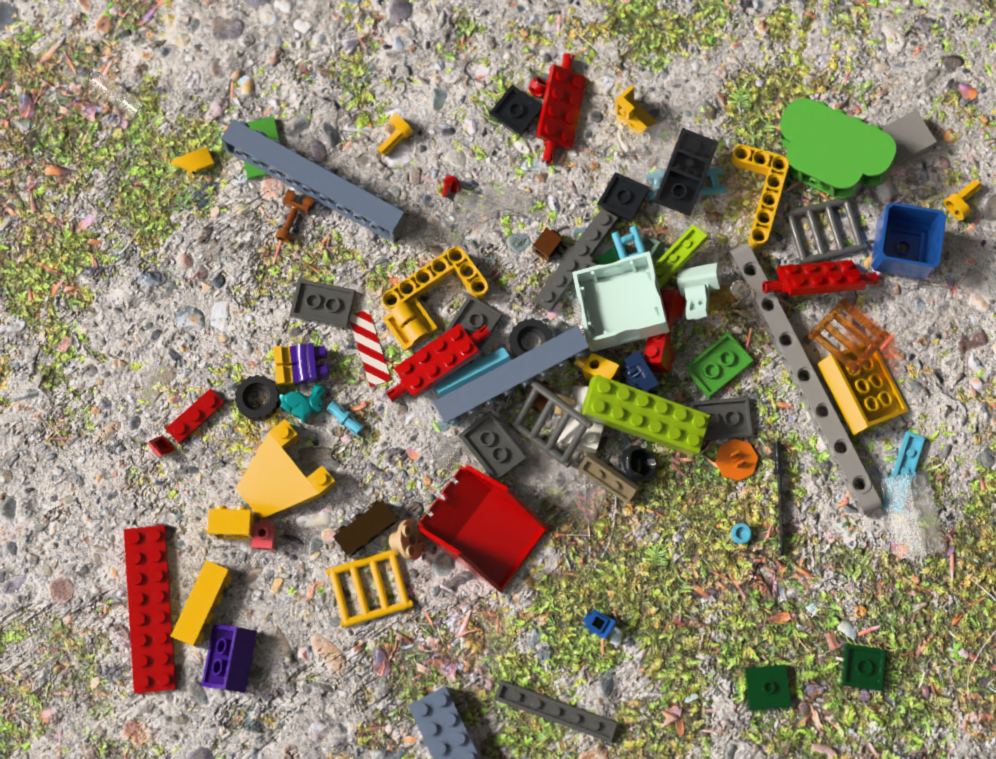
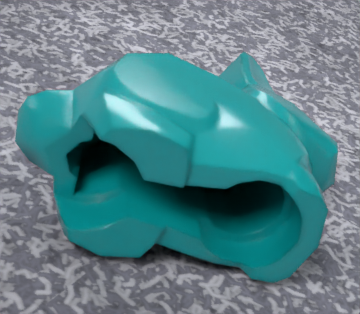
[278,384,326,424]

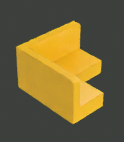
[614,85,657,139]

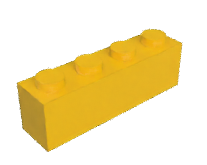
[171,560,232,647]

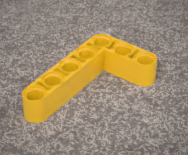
[731,145,789,249]
[382,247,488,312]

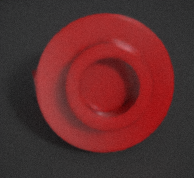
[441,175,461,198]

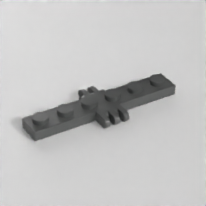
[534,208,618,313]

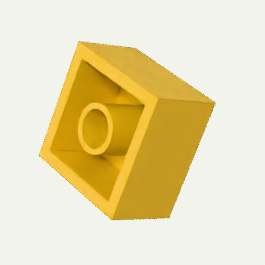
[207,505,256,540]

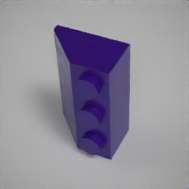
[201,624,257,693]

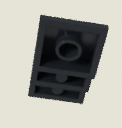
[653,128,719,216]

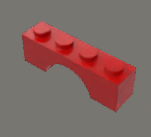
[643,290,686,372]

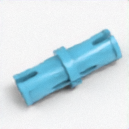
[326,400,364,436]

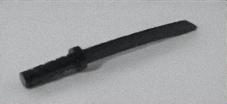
[773,441,786,556]

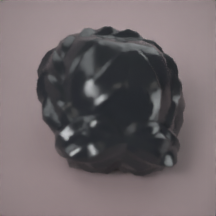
[620,446,657,482]

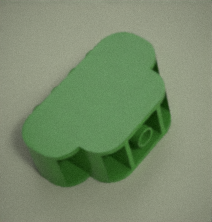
[780,98,896,199]

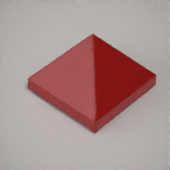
[148,435,174,457]

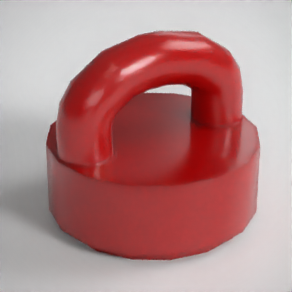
[528,76,547,98]

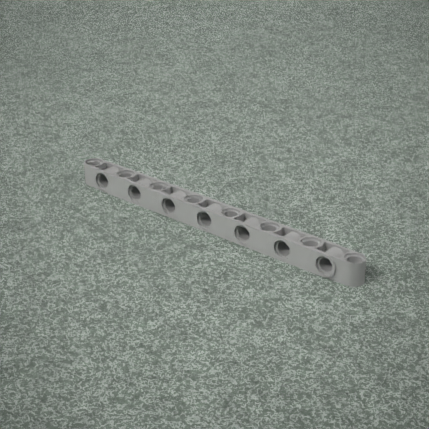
[728,243,882,516]

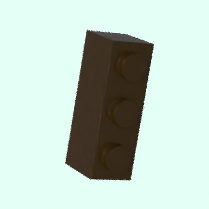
[333,500,398,558]

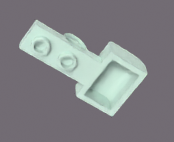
[677,263,722,320]

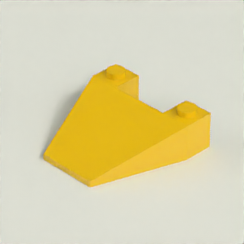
[236,419,337,519]

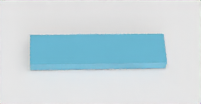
[434,347,511,397]
[882,431,926,513]

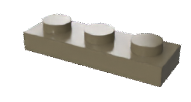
[578,452,639,504]

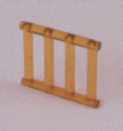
[808,297,889,374]

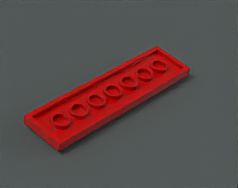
[124,525,177,694]

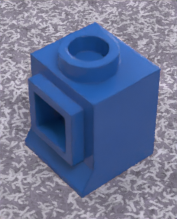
[582,609,616,641]

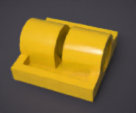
[382,297,438,352]

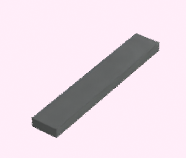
[494,680,619,743]

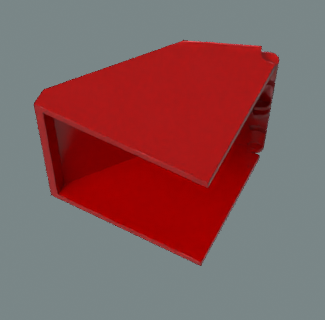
[417,465,549,593]

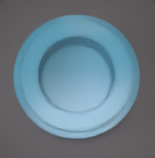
[730,523,752,544]

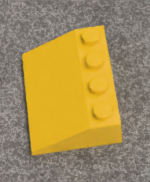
[817,340,909,436]

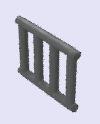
[783,197,868,264]
[510,380,593,468]

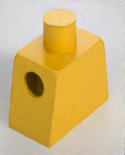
[575,353,622,382]

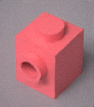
[251,519,277,551]

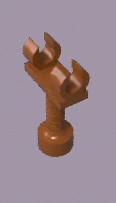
[275,189,314,243]

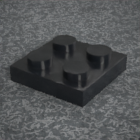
[489,85,542,137]
[597,172,650,223]

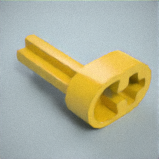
[377,113,414,157]
[944,179,982,220]

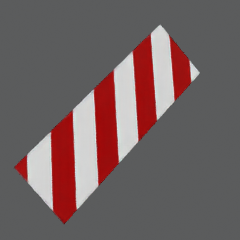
[350,309,391,387]

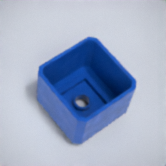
[871,202,946,280]

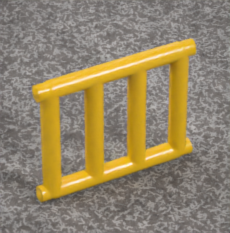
[326,550,414,628]

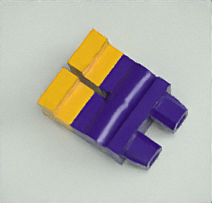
[273,343,329,388]

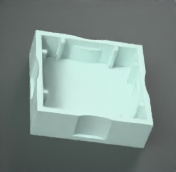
[572,251,670,352]

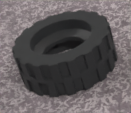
[509,318,553,357]
[235,375,280,421]

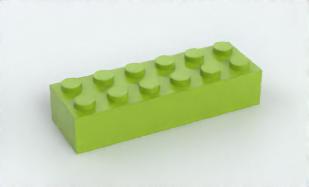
[580,375,710,456]

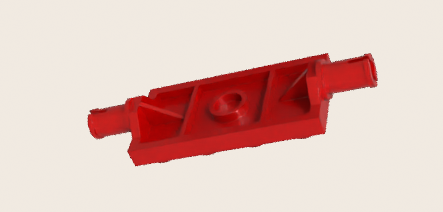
[536,53,587,165]
[762,260,878,296]
[386,323,492,402]

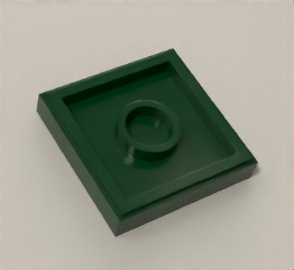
[840,643,887,691]

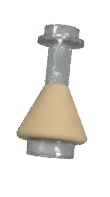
[545,389,576,434]

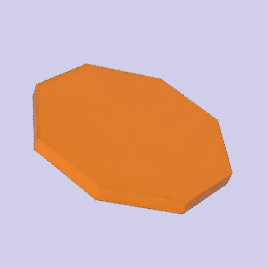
[715,438,758,481]

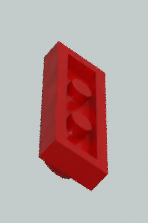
[165,388,225,444]

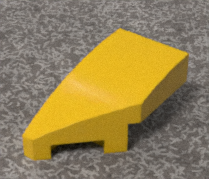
[171,147,214,174]

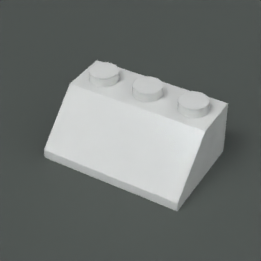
[557,386,604,454]

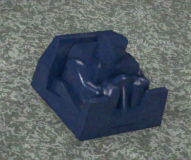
[618,350,659,394]

